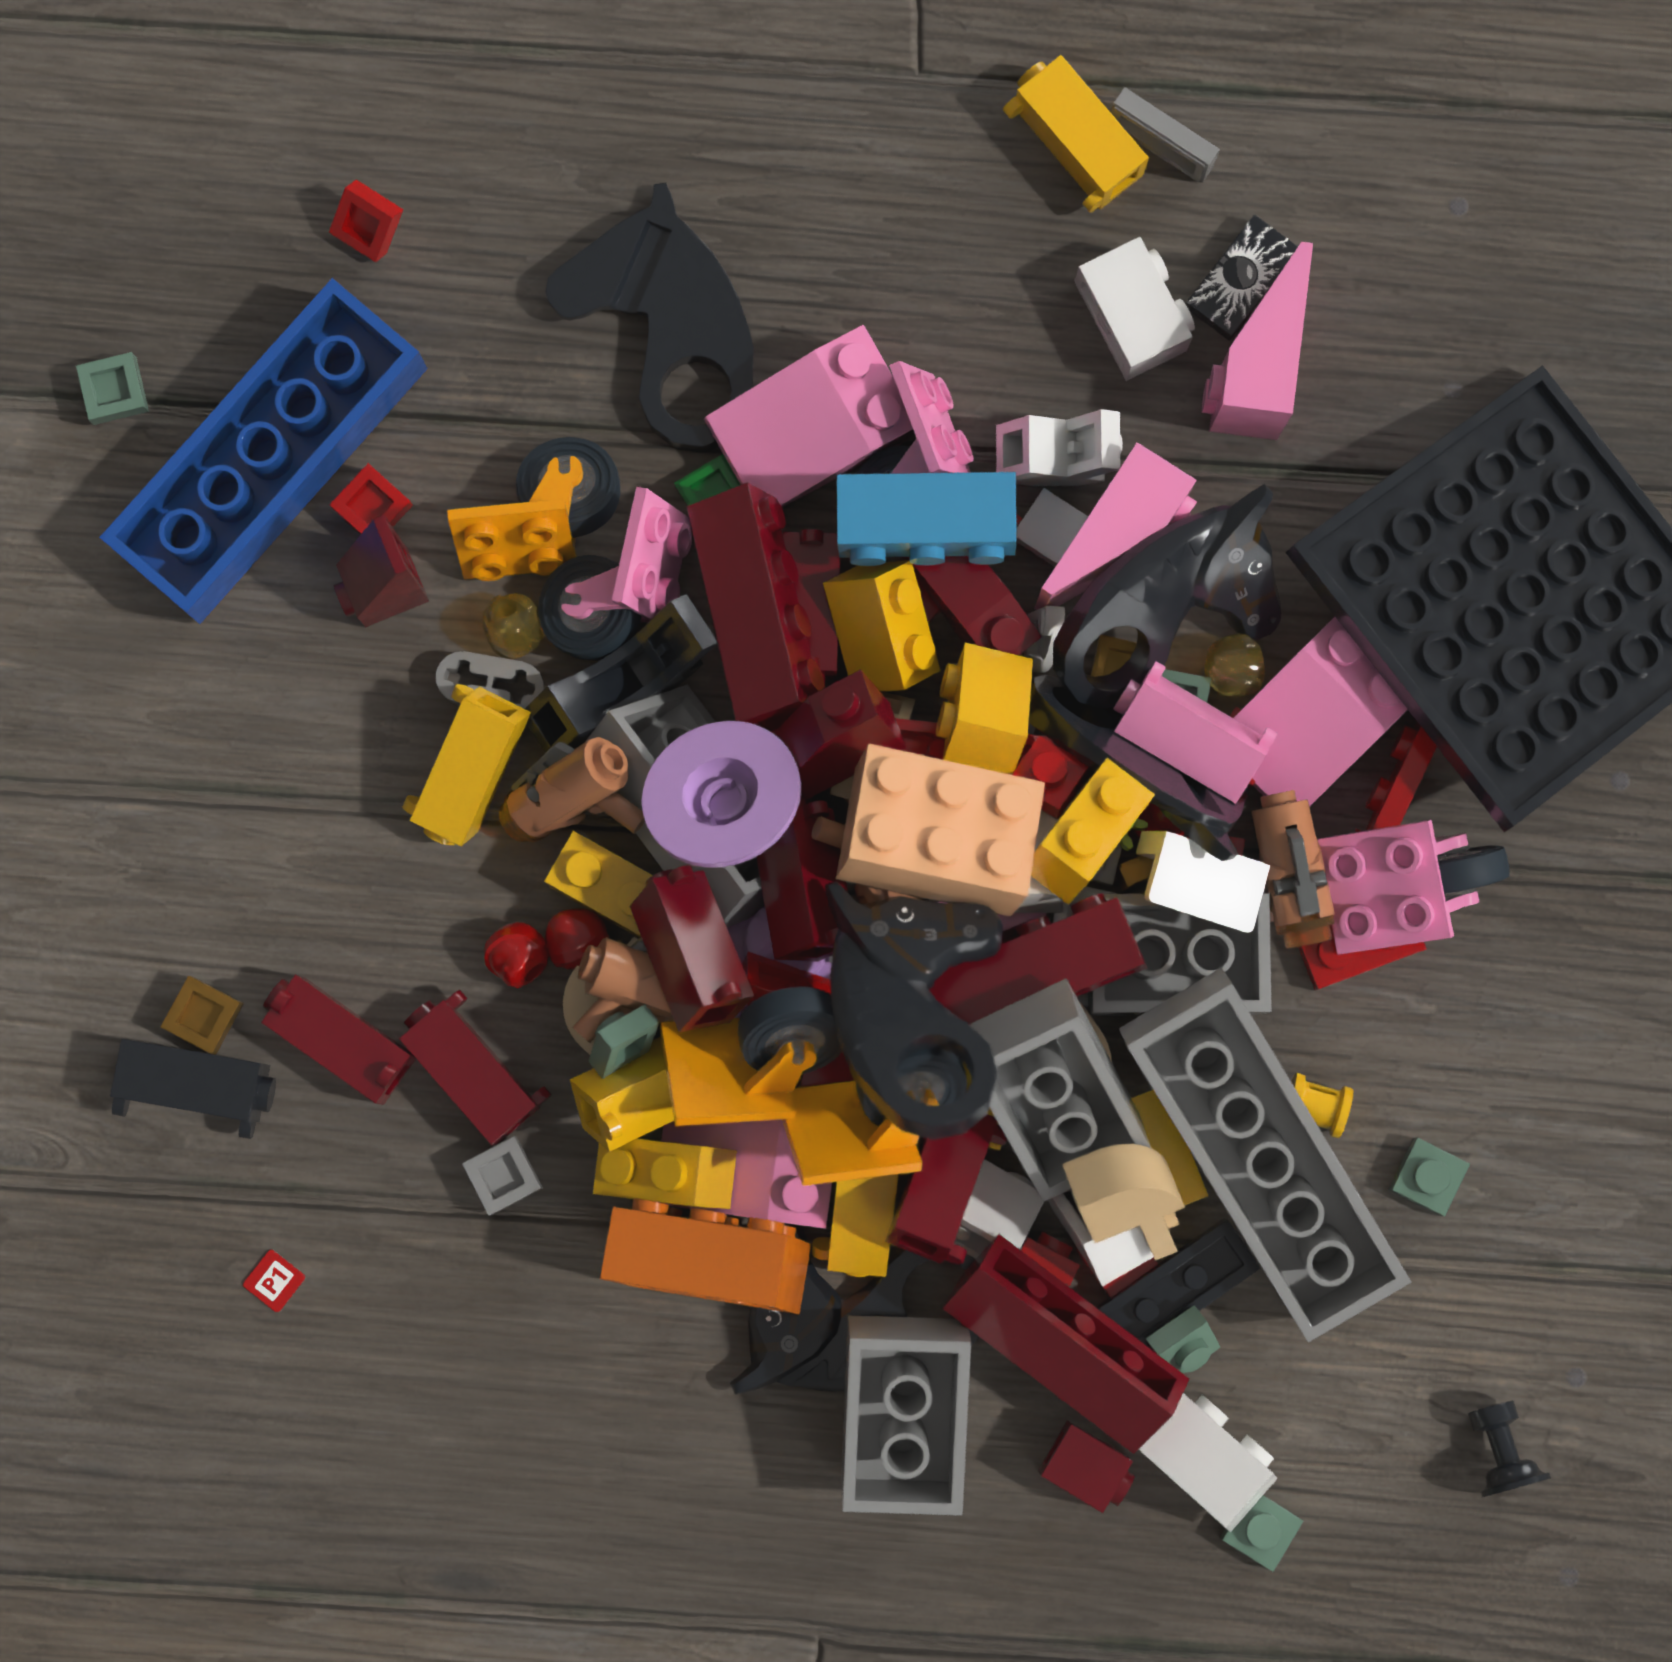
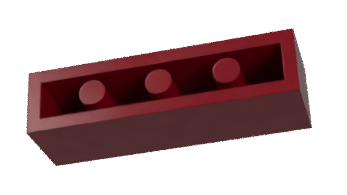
[687,482,824,731]
[929,893,1147,1025]
[942,1234,1190,1454]

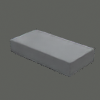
[1111,87,1220,183]

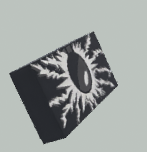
[1185,214,1298,341]

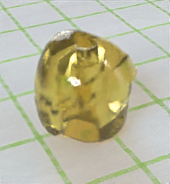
[482,593,545,659]
[1204,634,1265,698]

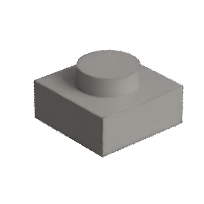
[462,1136,543,1216]

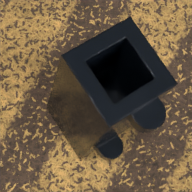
[110,1038,276,1139]

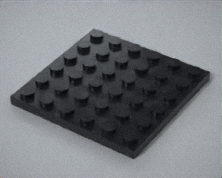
[1286,365,1672,833]

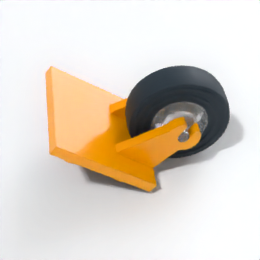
[447,437,621,581]
[660,987,842,1126]
[782,1049,967,1186]

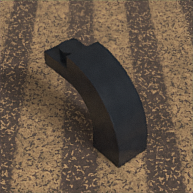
[525,594,718,753]

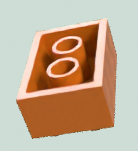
[600,1199,811,1315]

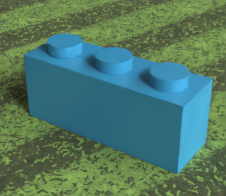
[837,472,1017,566]

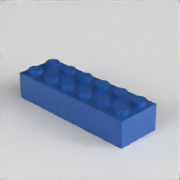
[99,278,428,624]

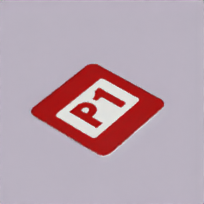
[243,1250,305,1312]

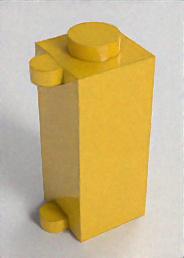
[1002,55,1149,213]
[402,684,531,847]
[570,1036,674,1152]
[811,1174,898,1277]

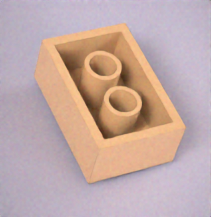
[836,744,1045,916]

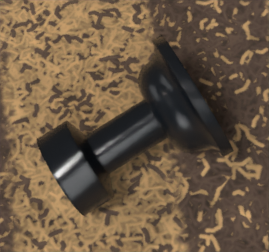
[1468,1400,1551,1498]

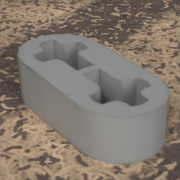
[436,652,546,709]

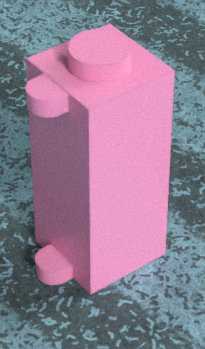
[1113,661,1278,804]

